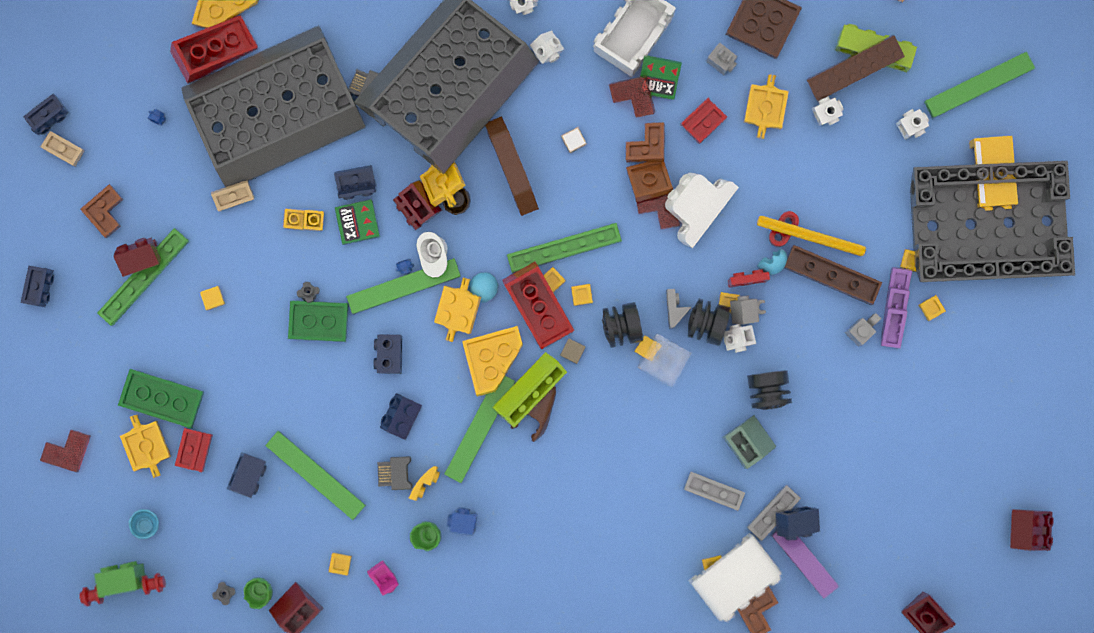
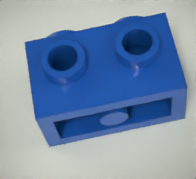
[447,507,478,535]

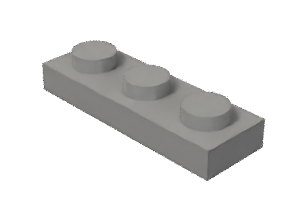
[683,471,745,511]
[747,485,801,541]

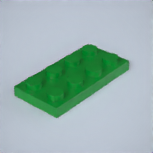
[118,369,204,428]

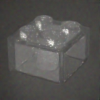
[636,334,692,387]

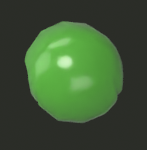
[410,521,441,551]
[244,577,273,609]

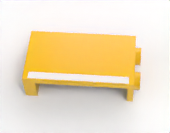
[969,136,1018,211]

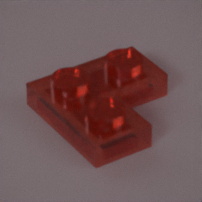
[609,76,655,117]
[636,194,680,230]
[40,430,91,472]

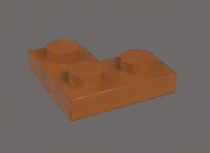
[626,122,665,162]
[80,184,123,238]
[737,586,778,633]

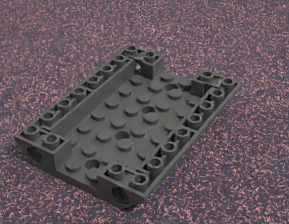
[354,0,539,174]
[181,26,366,187]
[910,161,1075,282]

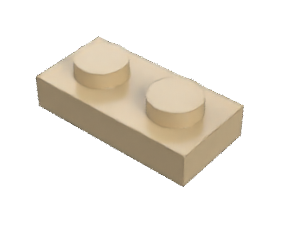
[41,131,85,167]
[211,180,254,211]

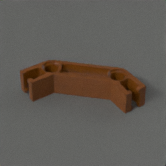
[485,116,539,216]

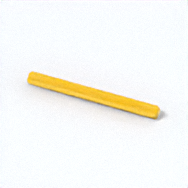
[757,216,866,256]

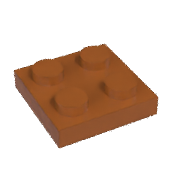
[626,161,673,202]

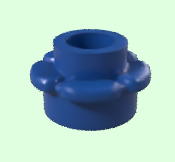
[148,109,166,125]
[396,259,414,274]

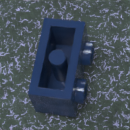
[373,334,402,374]
[227,452,267,498]
[775,506,820,540]

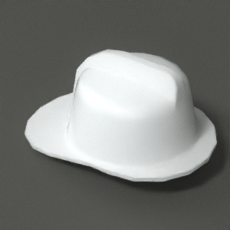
[416,232,448,277]

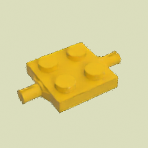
[744,74,789,139]
[420,162,466,207]
[434,277,481,342]
[120,415,171,478]

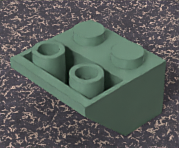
[723,415,776,469]

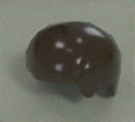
[442,188,471,215]

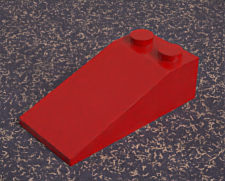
[170,15,258,83]
[502,261,574,349]

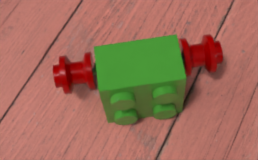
[79,561,166,607]

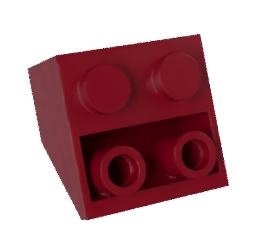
[1010,509,1054,551]
[269,582,324,633]

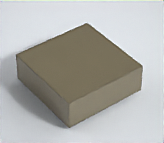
[560,338,585,364]

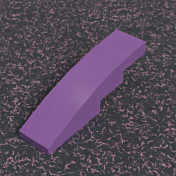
[881,267,912,348]
[771,531,839,598]

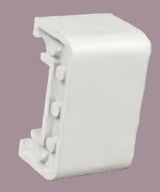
[593,0,676,77]
[688,533,782,622]

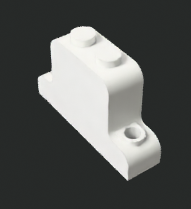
[665,173,739,248]

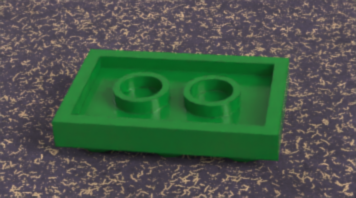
[288,301,348,342]

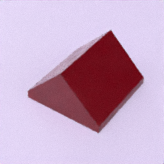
[901,592,956,633]

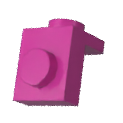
[367,560,399,596]

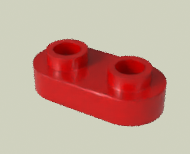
[769,211,799,247]

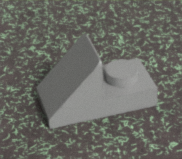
[666,289,692,329]

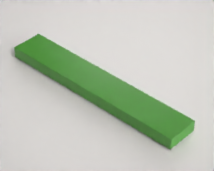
[924,51,1035,119]
[507,223,622,273]
[97,228,189,326]
[346,258,461,314]
[444,376,515,483]
[265,431,366,520]

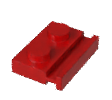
[681,98,727,144]
[728,269,770,288]
[175,428,213,472]

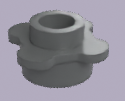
[297,282,320,303]
[212,582,236,605]

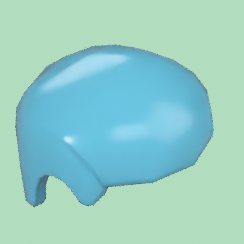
[757,249,787,275]
[468,272,498,303]
[128,509,159,539]

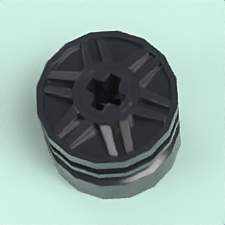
[687,298,730,346]
[602,302,643,348]
[747,370,792,410]

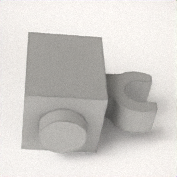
[706,42,737,75]
[730,295,766,324]
[845,313,881,346]

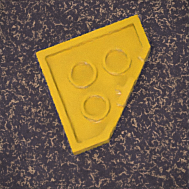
[192,0,259,28]
[462,326,523,397]

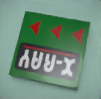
[637,55,682,100]
[334,199,380,245]

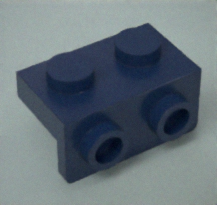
[23,94,69,135]
[334,165,377,200]
[20,265,54,308]
[380,393,422,440]

